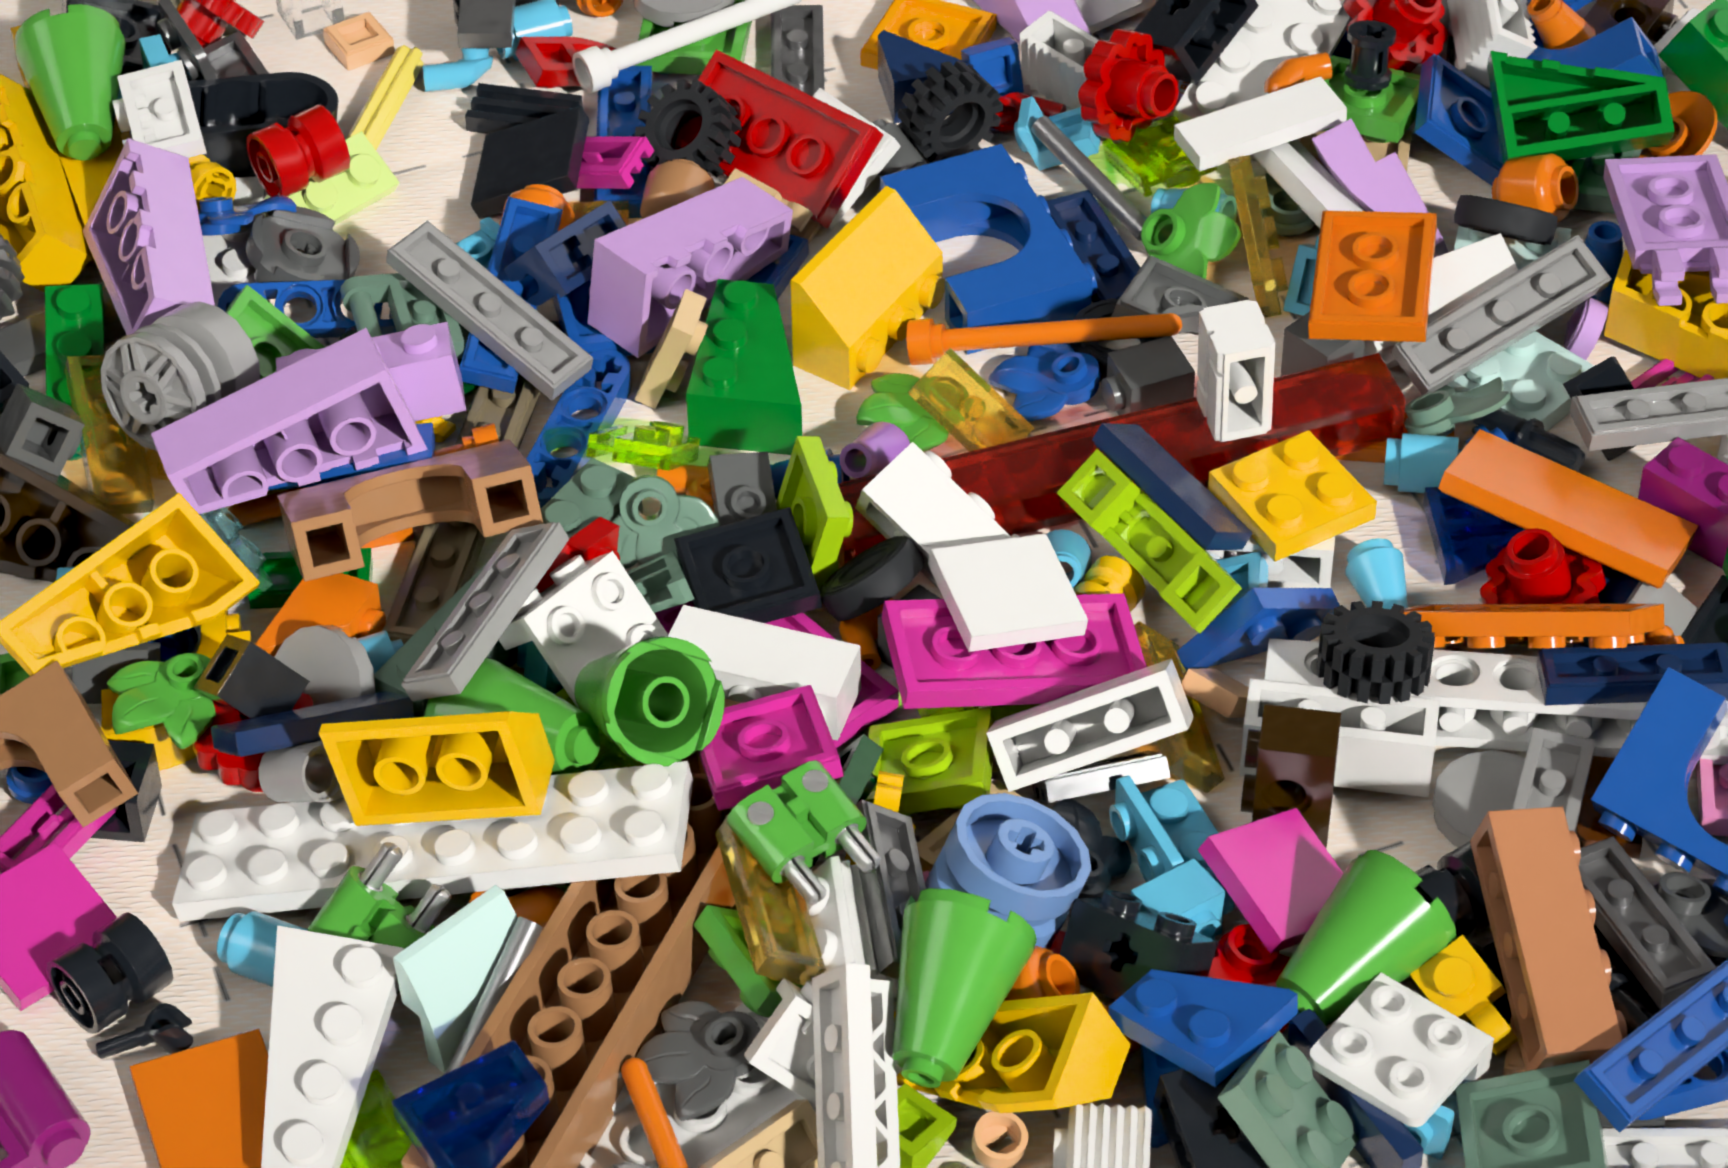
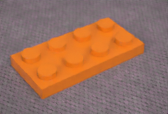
[1404,603,1664,649]

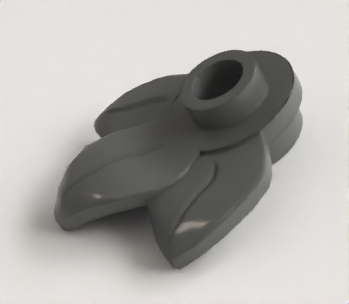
[1653,872,1728,958]
[636,1001,761,1121]

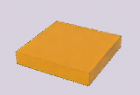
[860,0,997,70]

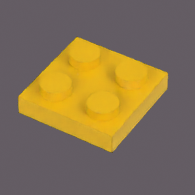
[1208,430,1377,562]

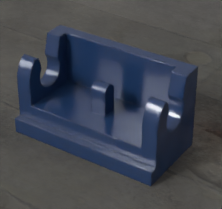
[503,200,627,306]

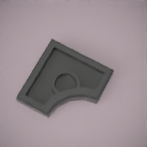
[1112,256,1249,339]

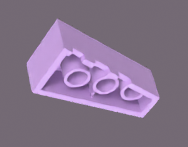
[83,138,215,335]
[588,177,793,358]
[151,328,428,514]

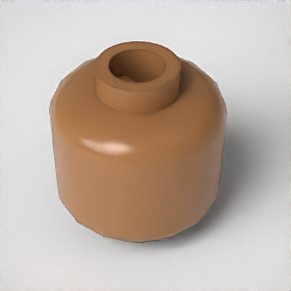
[640,159,716,219]

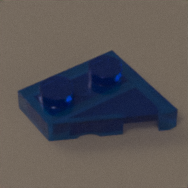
[1423,486,1525,585]
[392,1040,550,1168]

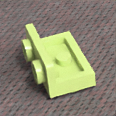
[265,131,400,226]

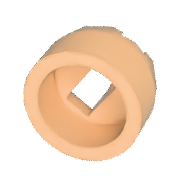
[971,1111,1028,1168]

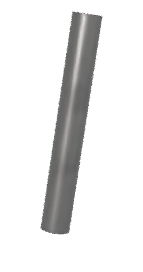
[1031,116,1147,241]
[433,916,543,1102]

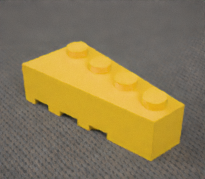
[0,74,93,293]
[1604,249,1728,379]

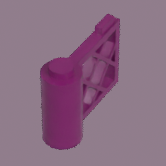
[0,1030,91,1168]

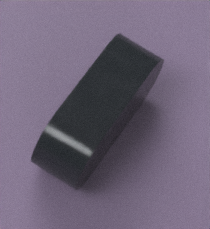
[188,72,339,178]

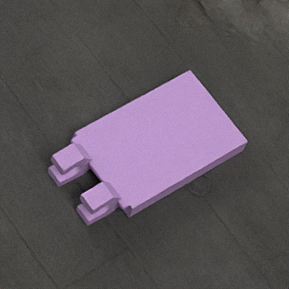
[1604,154,1728,306]

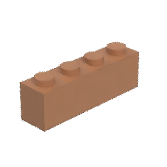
[1470,806,1627,1071]

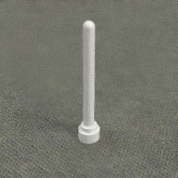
[572,0,802,94]

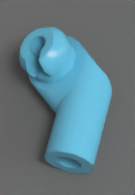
[422,48,493,92]

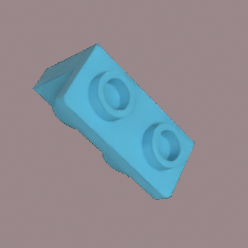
[1109,775,1218,882]

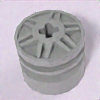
[100,301,260,451]

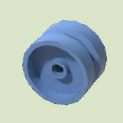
[925,793,1091,949]

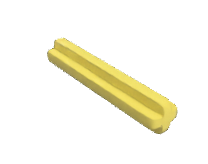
[345,45,424,150]

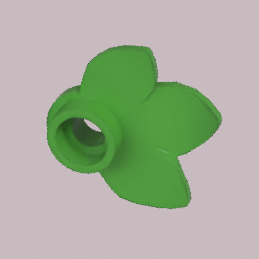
[1141,183,1241,279]
[856,373,967,452]
[107,653,216,749]

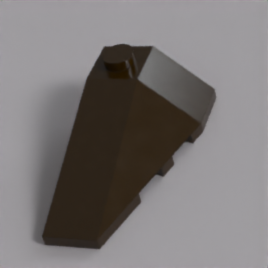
[0,448,135,582]

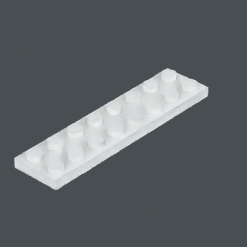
[172,761,693,922]

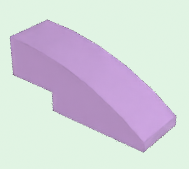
[1312,119,1448,258]

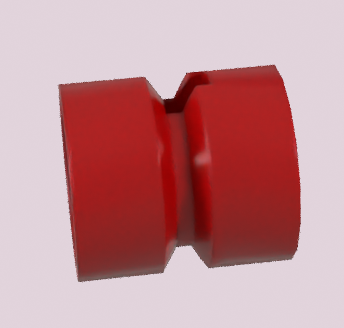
[246,105,350,197]

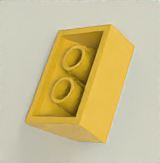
[790,186,945,391]
[319,711,555,826]

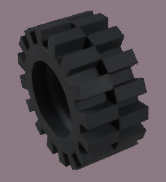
[898,60,1003,163]
[635,79,742,178]
[1317,601,1435,704]

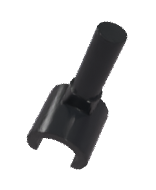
[96,1003,193,1059]

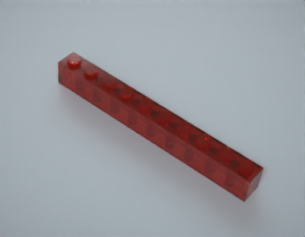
[838,353,1406,567]

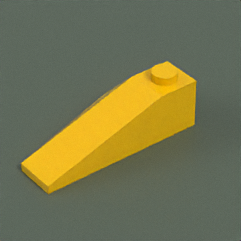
[0,493,260,676]
[894,992,1131,1113]

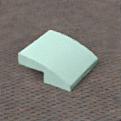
[393,885,518,1074]

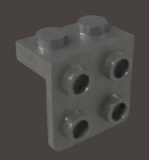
[157,0,269,81]

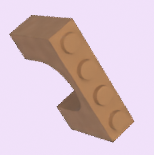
[277,439,543,582]
[0,660,139,828]

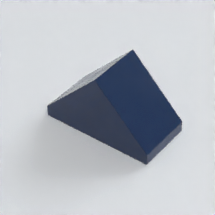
[878,30,974,123]

